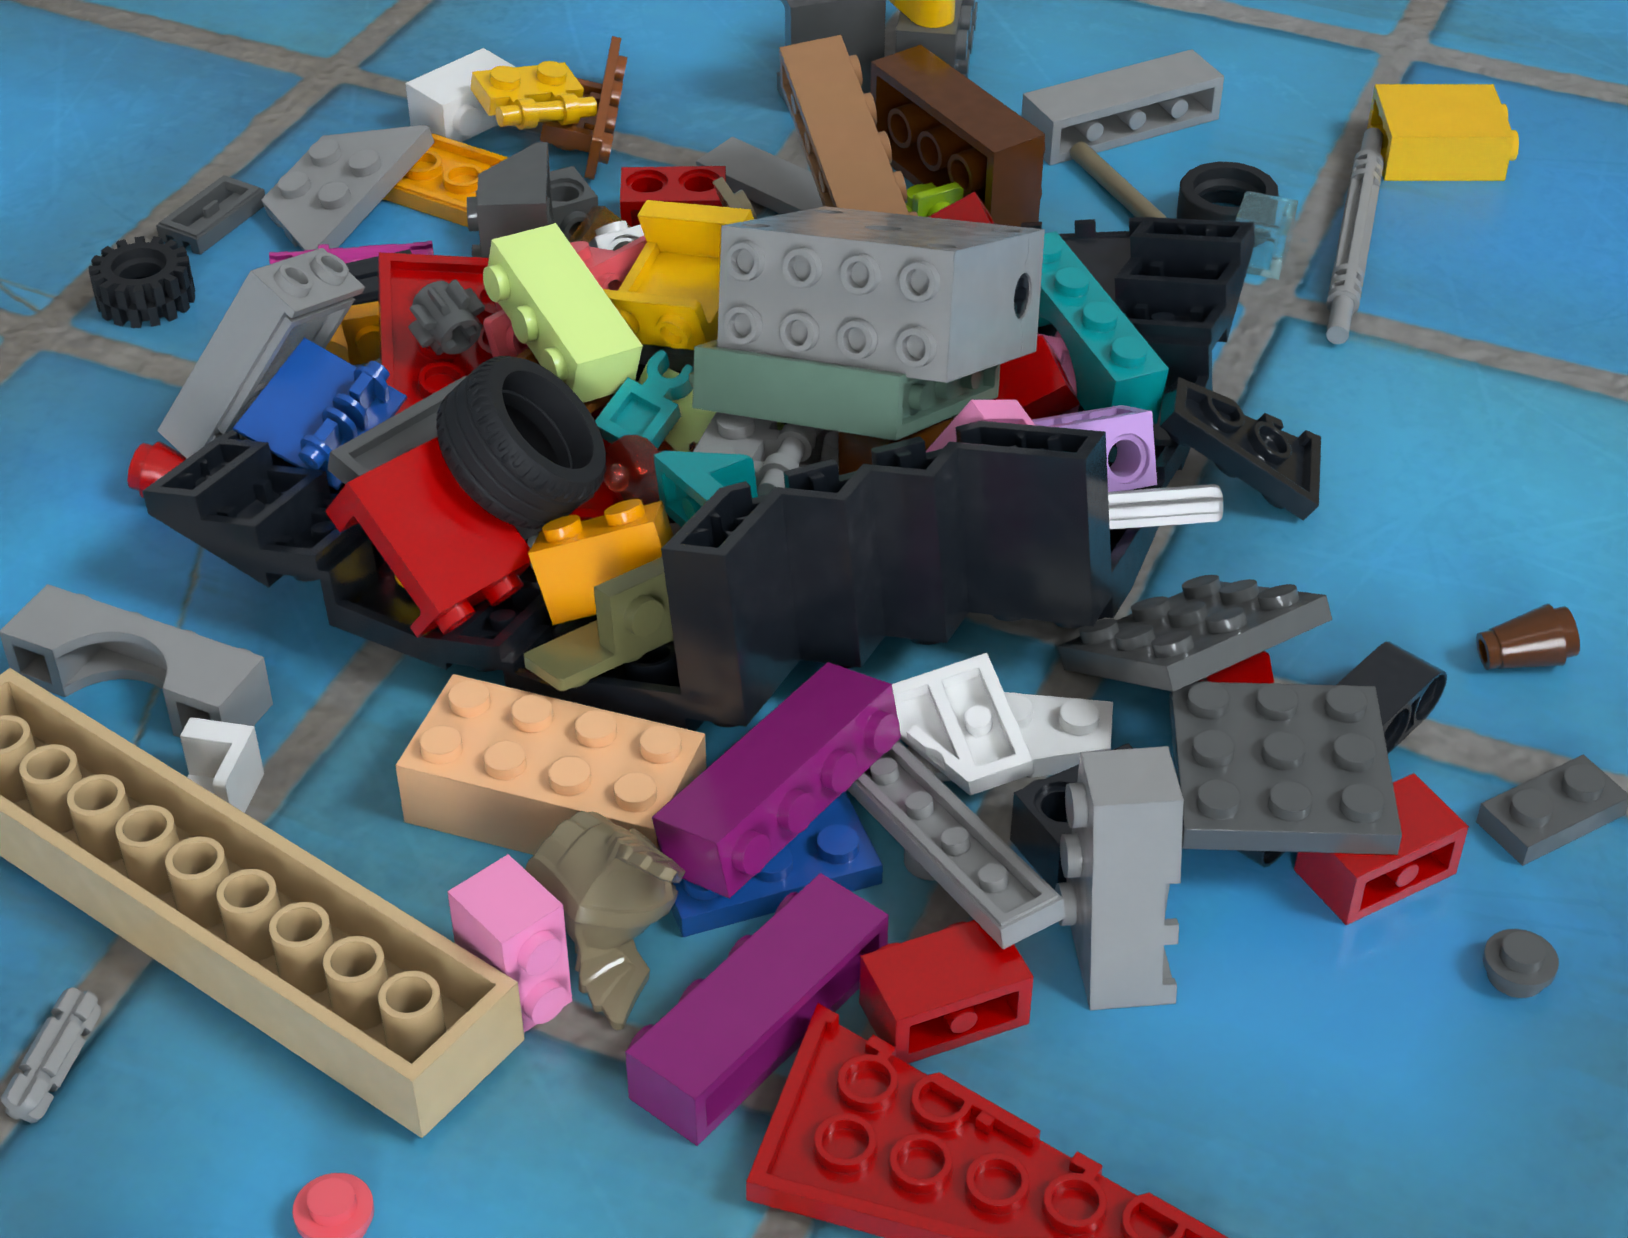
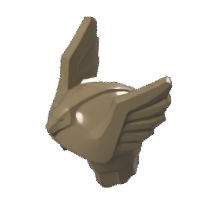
[525,811,686,1030]

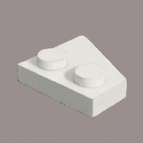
[892,653,1035,796]

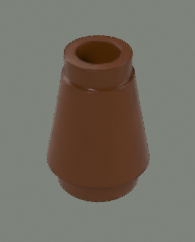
[1476,604,1580,670]

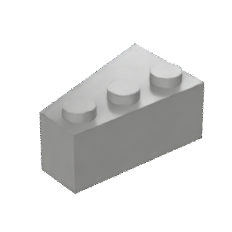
[1055,746,1184,1010]

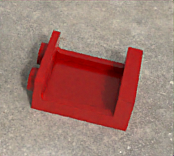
[325,437,531,638]

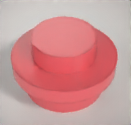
[292,1173,374,1238]

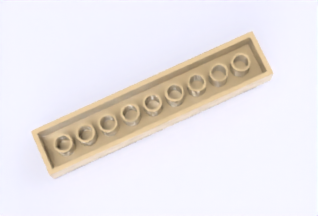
[0,668,525,1138]

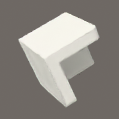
[180,717,264,813]

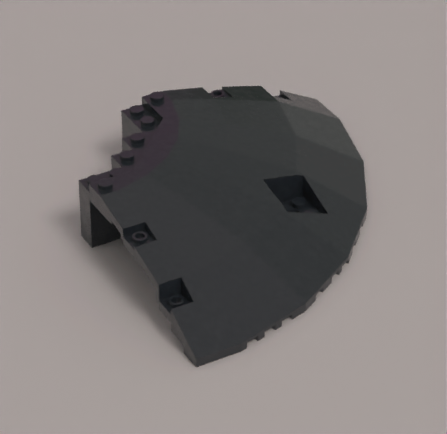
[143,217,1255,731]

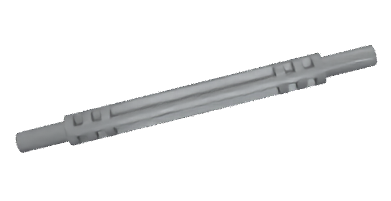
[1326,128,1384,344]

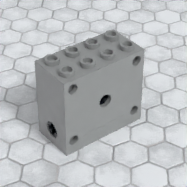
[717,206,1045,383]

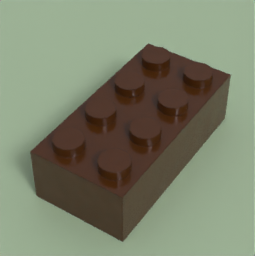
[870,44,1045,227]

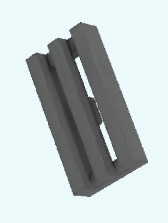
[156,175,265,255]

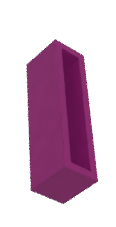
[652,662,901,899]
[625,873,889,1146]

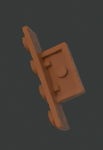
[540,36,628,180]

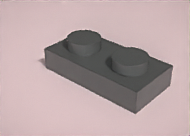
[1476,754,1628,866]

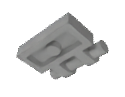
[693,412,818,497]

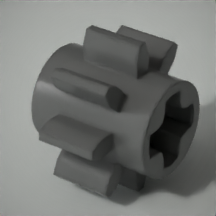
[408,280,485,355]

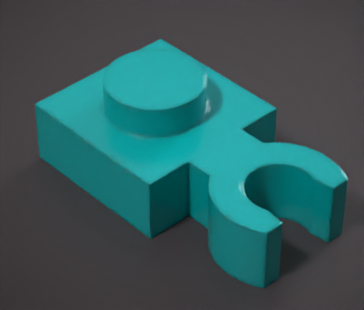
[595,350,694,463]

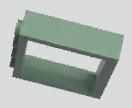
[689,340,1001,441]

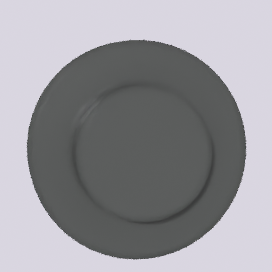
[1483,929,1559,998]

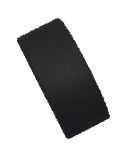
[1177,161,1279,245]

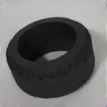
[436,356,606,530]

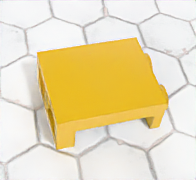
[603,200,754,350]

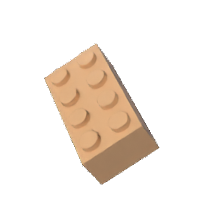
[395,674,706,855]

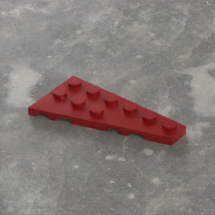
[746,1003,1228,1238]

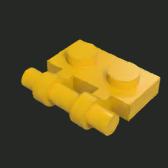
[470,61,597,130]

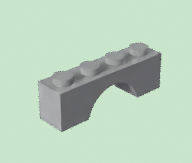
[0,584,273,737]

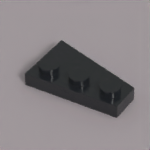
[1160,377,1321,521]

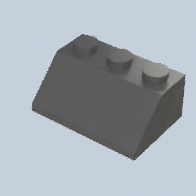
[467,142,554,258]

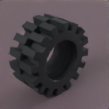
[89,236,195,328]

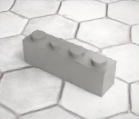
[1021,49,1224,166]

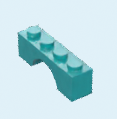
[1038,231,1169,425]

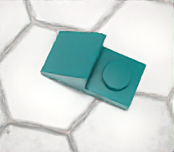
[653,451,758,528]

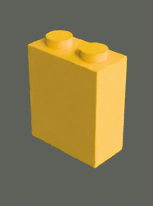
[1367,84,1519,181]

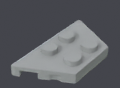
[261,125,435,251]

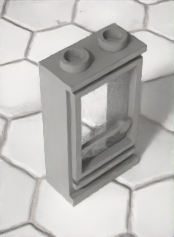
[157,248,365,458]

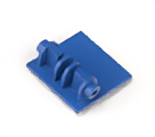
[233,337,407,491]

